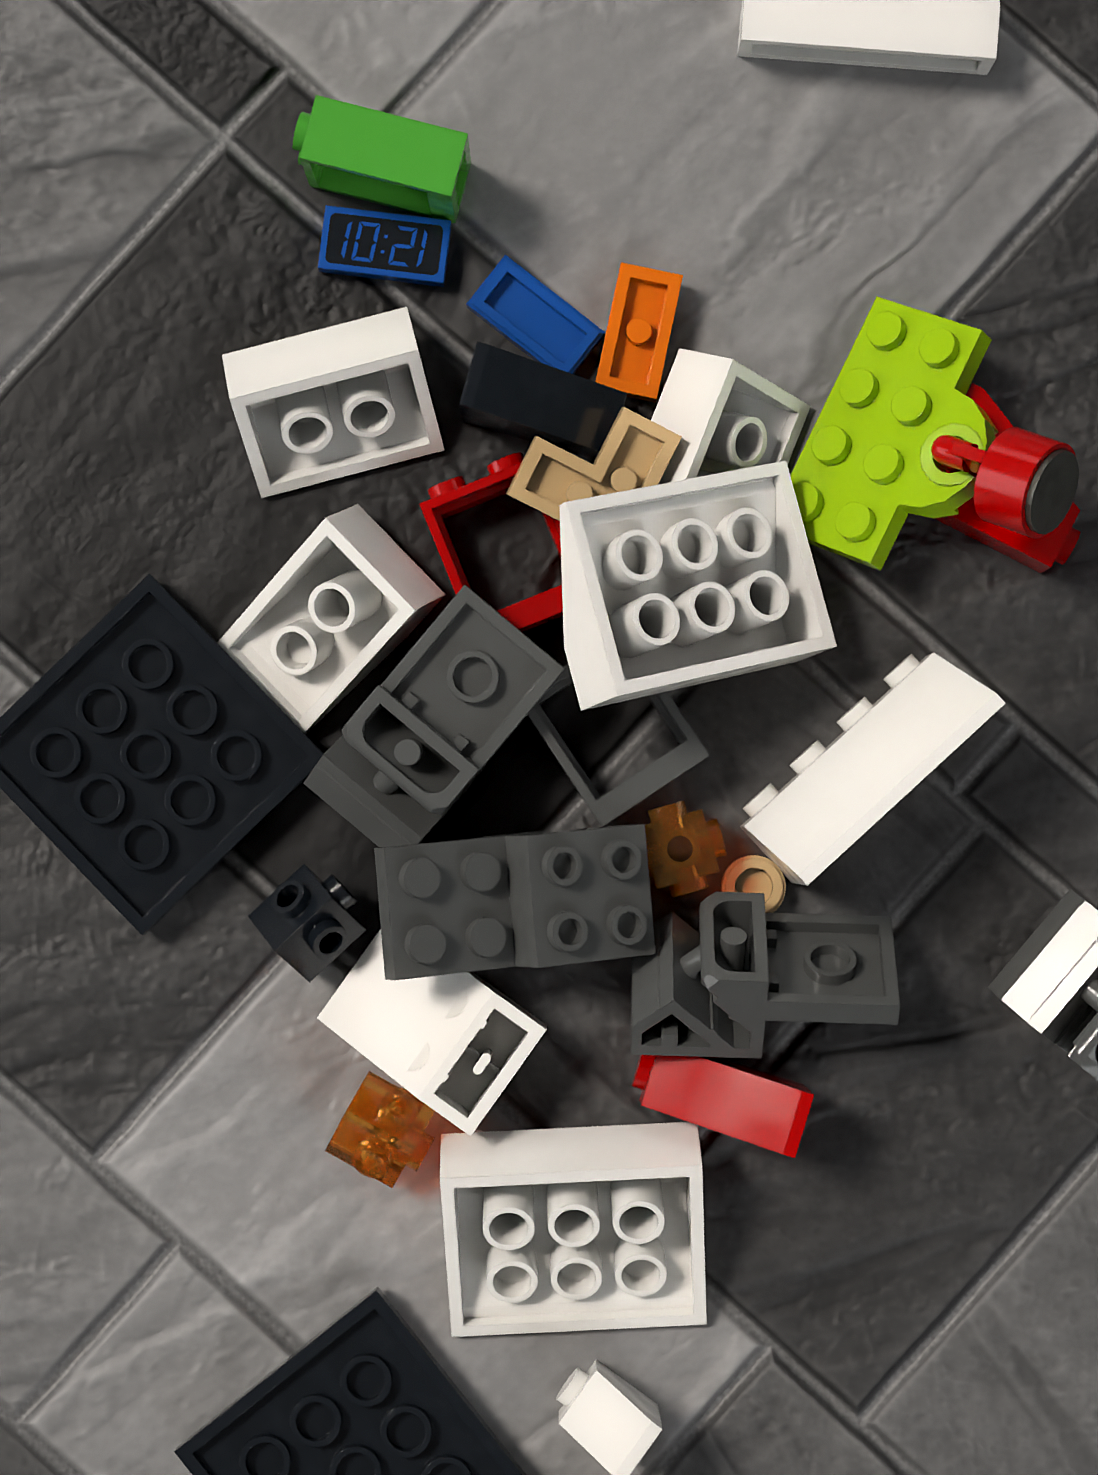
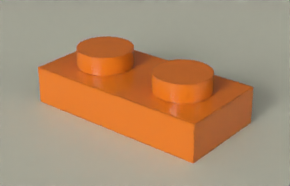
[595,262,683,403]

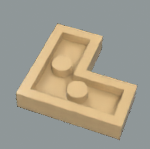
[506,407,682,521]

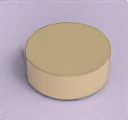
[721,855,786,913]

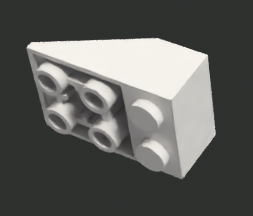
[317,929,547,1136]

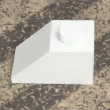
[556,1360,662,1475]

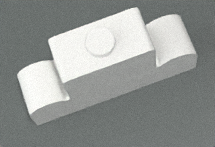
[737,0,1000,75]

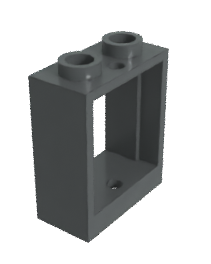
[527,664,710,827]

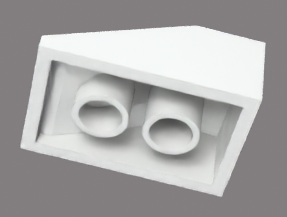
[217,504,446,734]

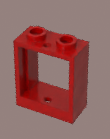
[419,452,563,632]

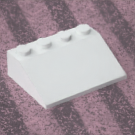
[559,461,837,711]
[740,652,1006,886]
[440,1122,707,1337]

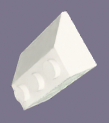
[222,307,445,498]
[651,348,811,484]

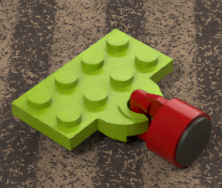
[790,297,1079,571]

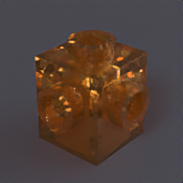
[645,800,727,897]
[325,1071,435,1188]

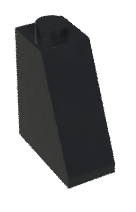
[459,341,627,459]

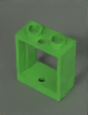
[292,95,471,224]

